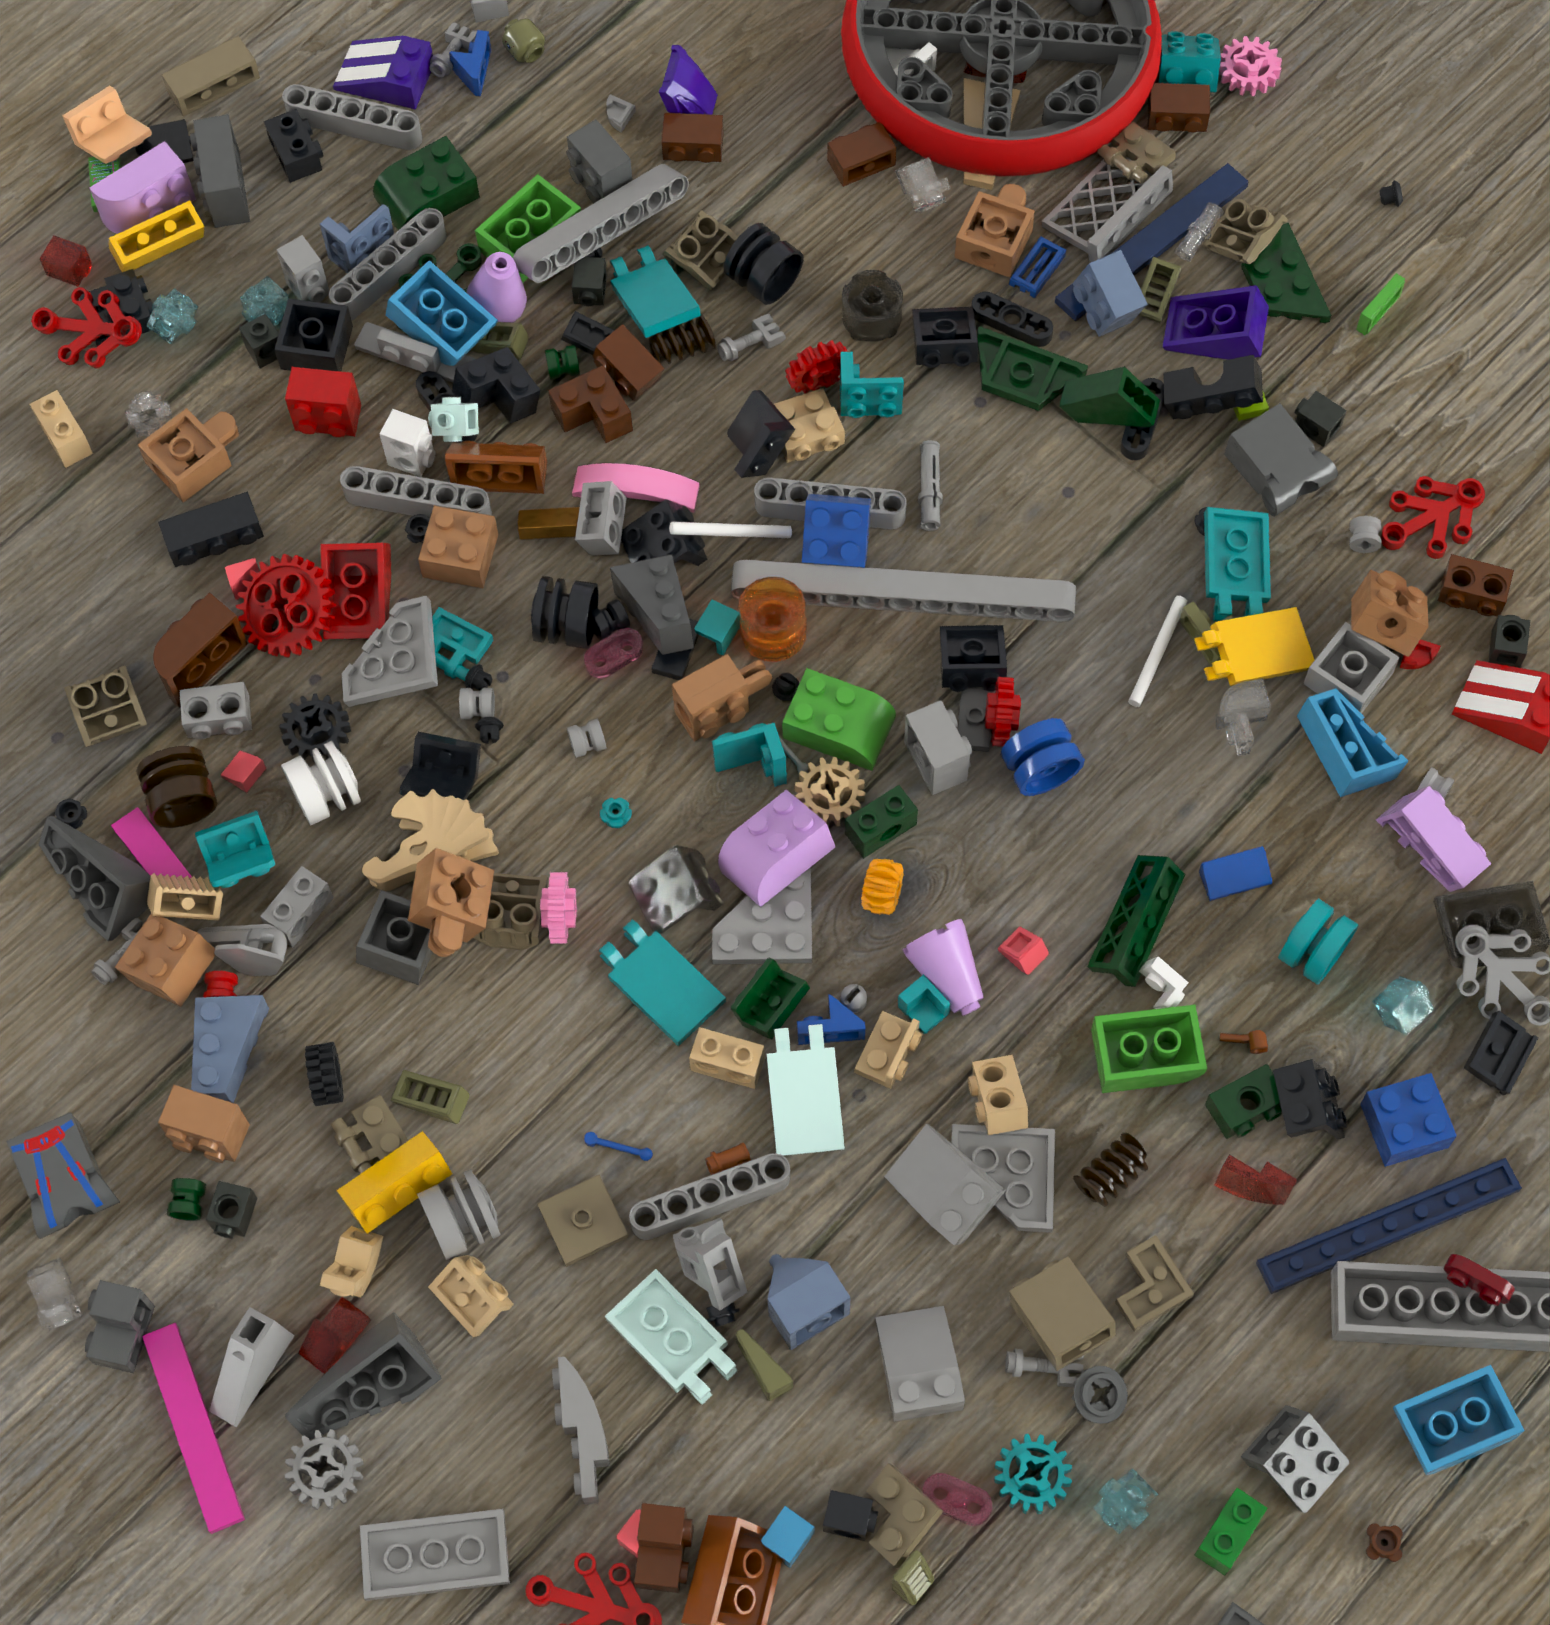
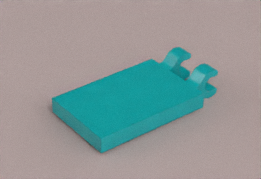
[610,245,701,338]
[1204,507,1271,622]
[599,919,726,1046]

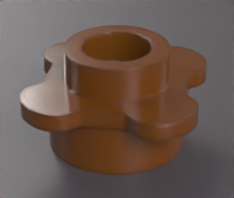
[1366,1523,1403,1562]

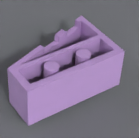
[1376,786,1491,892]

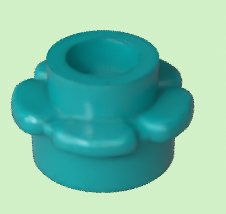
[600,798,632,828]

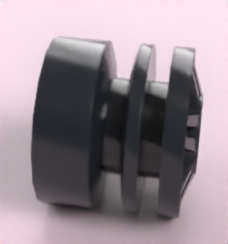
[724,223,804,305]
[531,576,599,649]

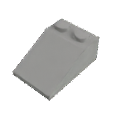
[884,1124,1006,1245]
[875,1306,965,1422]

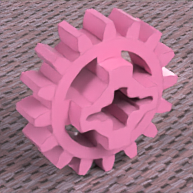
[1219,36,1282,96]
[540,872,577,944]

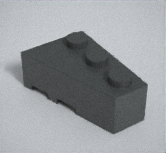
[610,555,694,655]

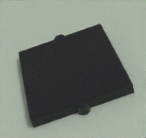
[135,119,194,163]

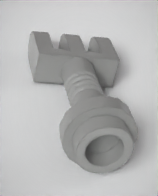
[429,22,477,77]
[717,314,786,361]
[91,918,143,985]
[1005,1349,1084,1387]

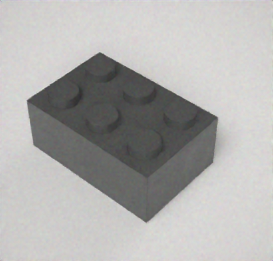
[190,114,250,228]

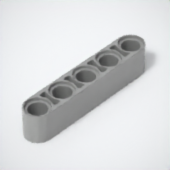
[282,84,423,150]
[329,208,447,320]
[340,466,492,518]
[754,478,907,529]
[629,1153,790,1240]

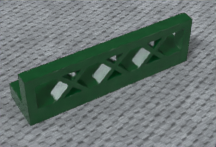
[1087,855,1186,987]

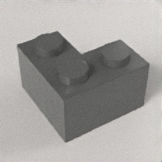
[85,1280,155,1373]

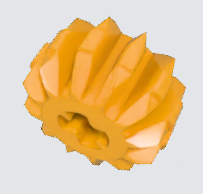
[861,859,904,915]

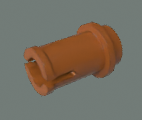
[705,1142,751,1175]

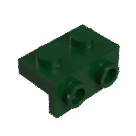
[731,957,810,1040]

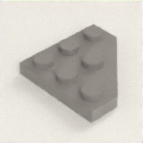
[342,596,438,707]
[712,867,812,964]
[951,1124,1055,1233]

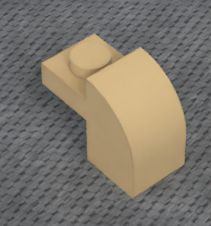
[320,1226,383,1298]

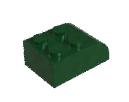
[373,136,480,230]

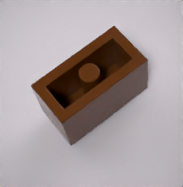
[1148,83,1210,133]
[662,113,724,163]
[827,122,896,187]
[593,324,664,401]

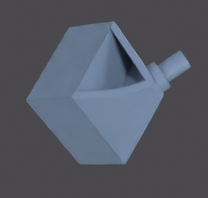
[768,1254,850,1350]

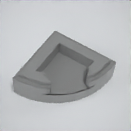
[606,94,636,133]

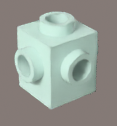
[428,397,479,442]

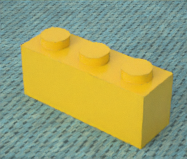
[109,200,204,272]
[337,1131,453,1234]

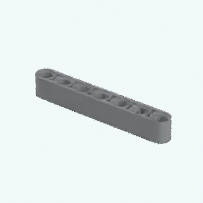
[513,164,689,283]

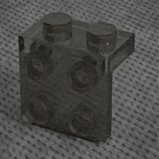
[629,845,724,934]

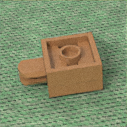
[955,184,1035,278]
[138,408,239,503]
[1351,569,1429,657]
[672,654,773,742]
[408,848,494,957]

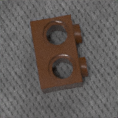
[1437,554,1514,617]

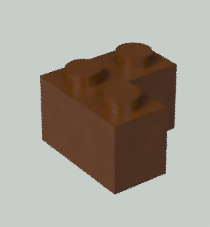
[548,365,633,443]
[634,1503,694,1593]

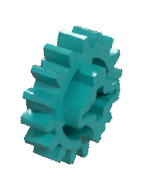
[994,1434,1072,1514]

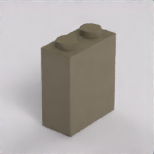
[1009,1256,1116,1371]

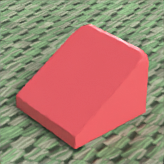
[225,558,260,600]
[221,751,266,793]
[997,926,1049,975]
[616,1509,641,1558]

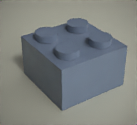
[1072,250,1148,337]

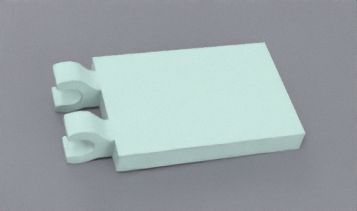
[766,1024,845,1156]
[605,1269,738,1405]

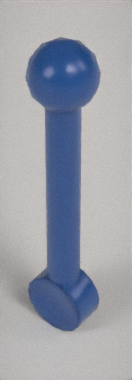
[584,1132,653,1161]

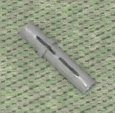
[918,440,943,531]

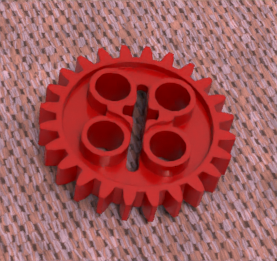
[236,554,337,658]

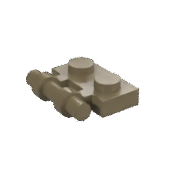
[1098,122,1176,184]
[331,1094,409,1174]

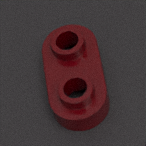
[1443,1254,1515,1306]

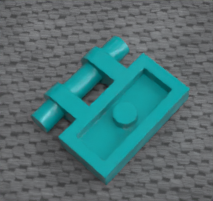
[432,607,494,681]

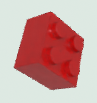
[285,367,362,437]

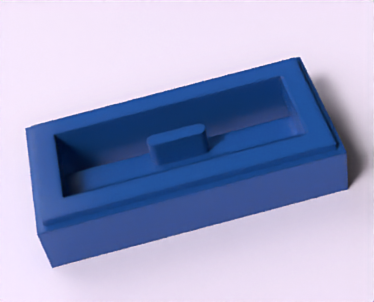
[1009,236,1066,298]

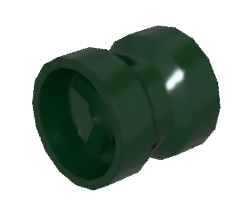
[545,345,580,380]
[167,1178,206,1221]

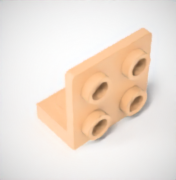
[62,85,152,164]

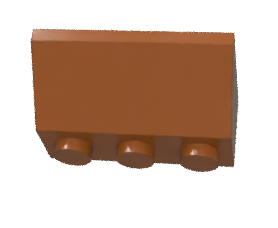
[445,441,547,494]
[681,1515,783,1625]

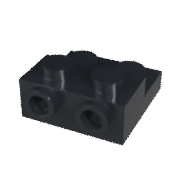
[80,269,157,347]
[912,307,978,368]
[940,625,1007,692]

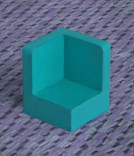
[695,600,741,656]
[898,974,950,1034]

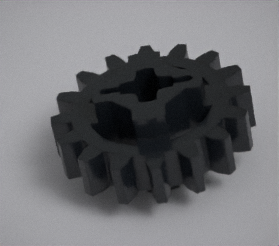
[279,693,351,763]

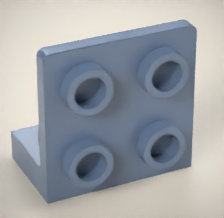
[320,204,394,273]

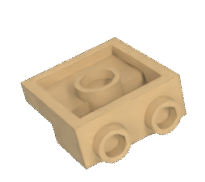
[774,388,845,463]

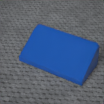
[1199,846,1272,901]

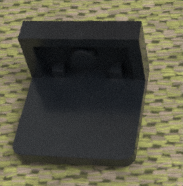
[727,390,795,478]
[621,499,708,566]
[399,731,481,800]
[1273,1059,1347,1140]

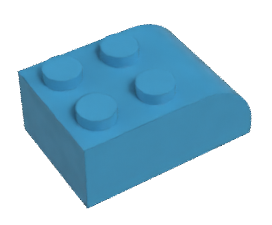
[385,260,498,366]
[1393,1365,1525,1475]

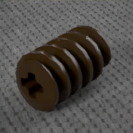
[649,314,716,364]
[1073,1132,1148,1207]

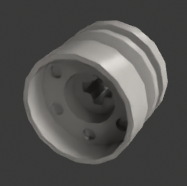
[417,1169,501,1260]

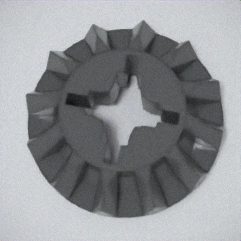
[1071,1366,1128,1424]

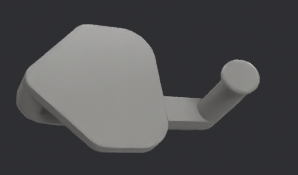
[197,924,287,984]

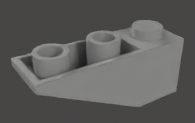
[209,1307,295,1427]

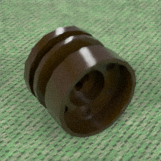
[136,746,218,828]

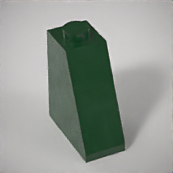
[1059,366,1160,427]

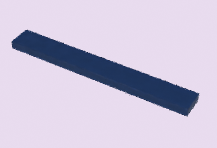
[1055,163,1249,322]
[1256,1158,1522,1294]

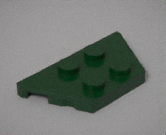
[1241,222,1332,323]
[977,326,1088,411]

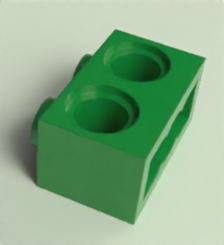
[1194,1488,1268,1576]

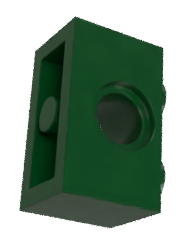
[845,785,918,859]
[1205,1064,1283,1139]

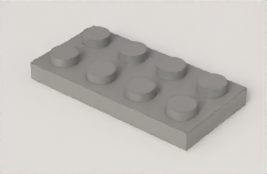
[360,1509,510,1601]

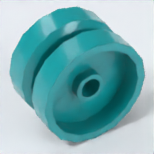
[1278,898,1359,985]

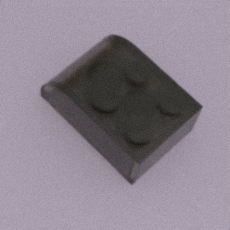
[1433,881,1550,968]

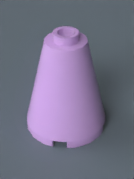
[467,252,527,323]
[902,919,984,1016]

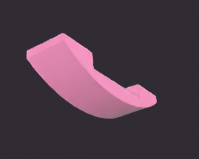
[572,463,700,513]

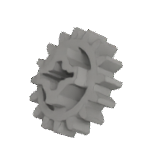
[284,1429,364,1510]

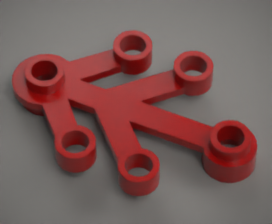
[31,287,142,369]
[1380,476,1485,559]
[525,1552,662,1625]

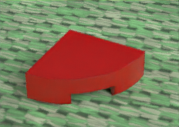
[1399,639,1441,669]

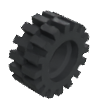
[305,1042,344,1106]

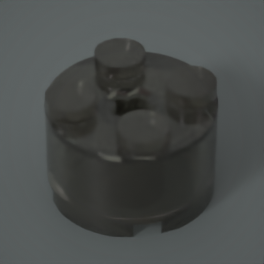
[842,270,903,342]

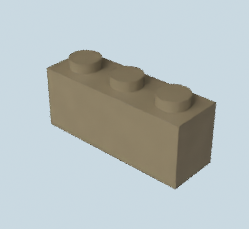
[161,36,260,117]

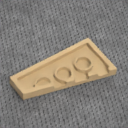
[963,78,1020,190]

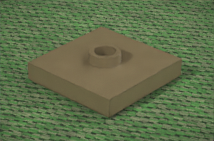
[537,1174,629,1267]

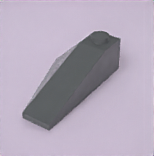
[39,816,151,941]
[285,1312,442,1439]

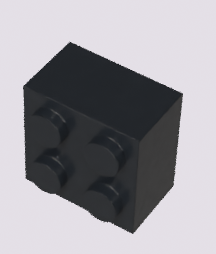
[275,298,353,372]

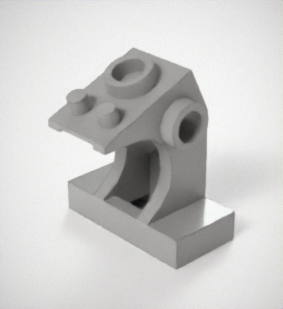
[673,1218,747,1310]

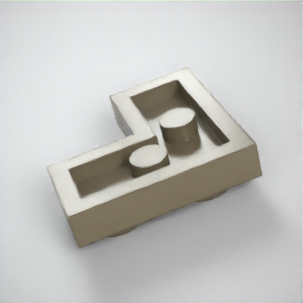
[1115,1235,1194,1332]
[866,1463,943,1568]

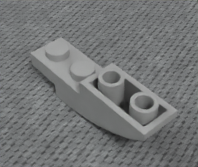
[552,1357,610,1505]

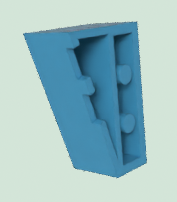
[1297,688,1408,797]

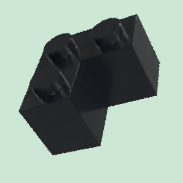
[452,347,541,424]

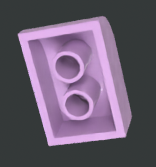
[89,141,196,234]
[718,790,835,907]

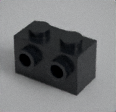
[264,109,324,183]

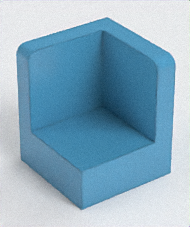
[761,1506,815,1568]

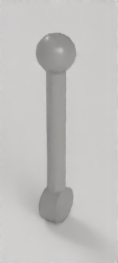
[766,723,808,773]

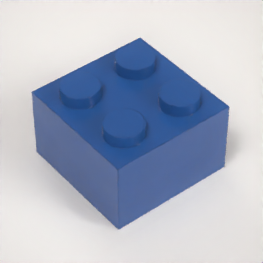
[802,494,871,568]
[1360,1073,1457,1167]

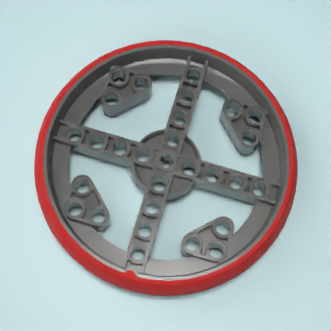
[841,0,1162,176]

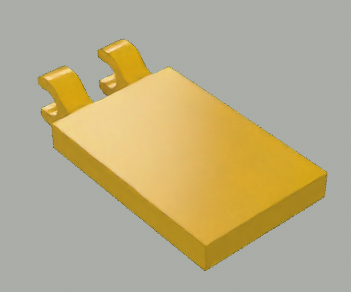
[1194,607,1315,686]

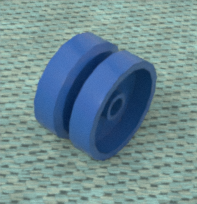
[1000,718,1085,796]

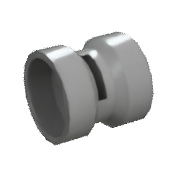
[459,688,495,720]
[567,718,607,758]

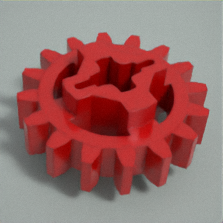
[785,340,848,394]
[985,676,1021,747]

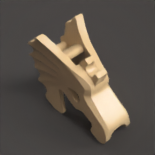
[362,789,499,892]

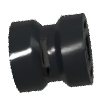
[588,599,630,641]

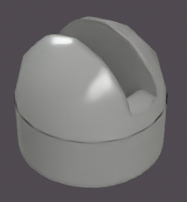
[840,984,867,1013]

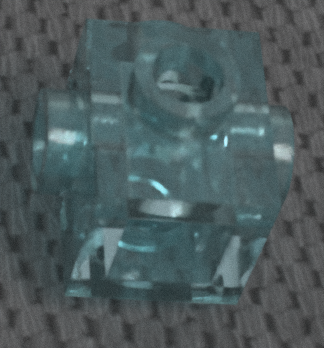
[240,276,288,326]
[147,288,198,344]
[1372,976,1434,1035]
[1093,1468,1158,1534]

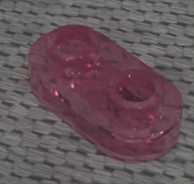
[584,628,643,678]
[923,1473,992,1526]

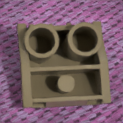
[1203,199,1288,264]
[662,210,738,290]
[64,665,148,747]
[473,873,548,950]

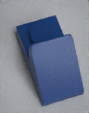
[449,30,492,96]
[797,994,866,1045]

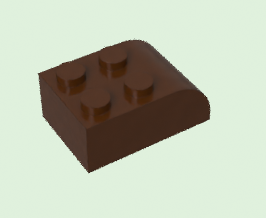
[153,592,248,708]

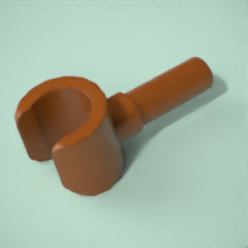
[1220,1030,1268,1054]

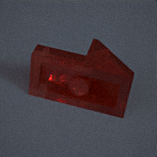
[298,1296,371,1374]

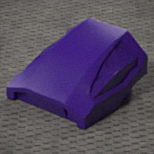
[659,45,718,115]

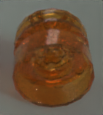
[738,577,807,662]

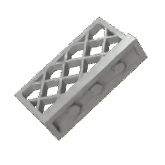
[1042,157,1173,262]

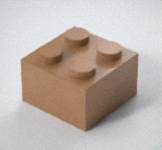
[418,505,498,588]
[115,914,215,1007]
[158,1085,250,1163]

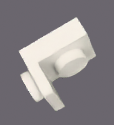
[1139,957,1189,1009]

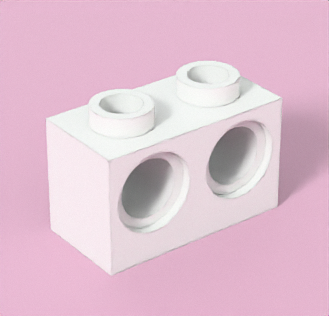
[380,409,436,477]

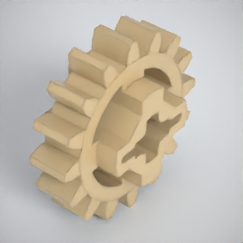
[795,757,865,827]

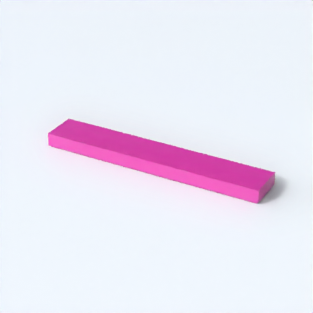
[142,1323,245,1534]

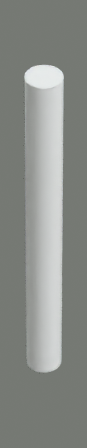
[669,522,792,538]
[1128,596,1187,707]

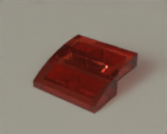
[1214,1155,1297,1205]

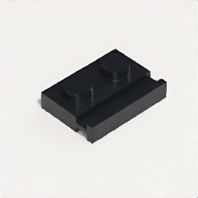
[1464,1011,1538,1095]

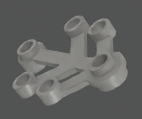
[1455,925,1550,1026]

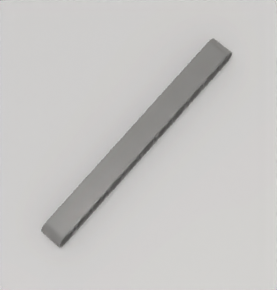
[731,560,1076,622]

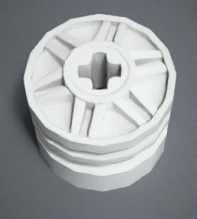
[281,741,361,826]

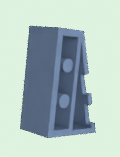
[191,995,269,1103]

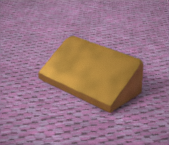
[518,507,580,540]

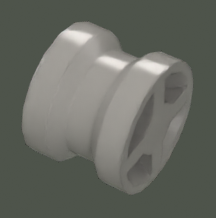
[1349,516,1381,553]
[1417,767,1455,798]

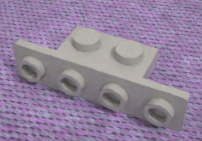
[354,322,475,382]

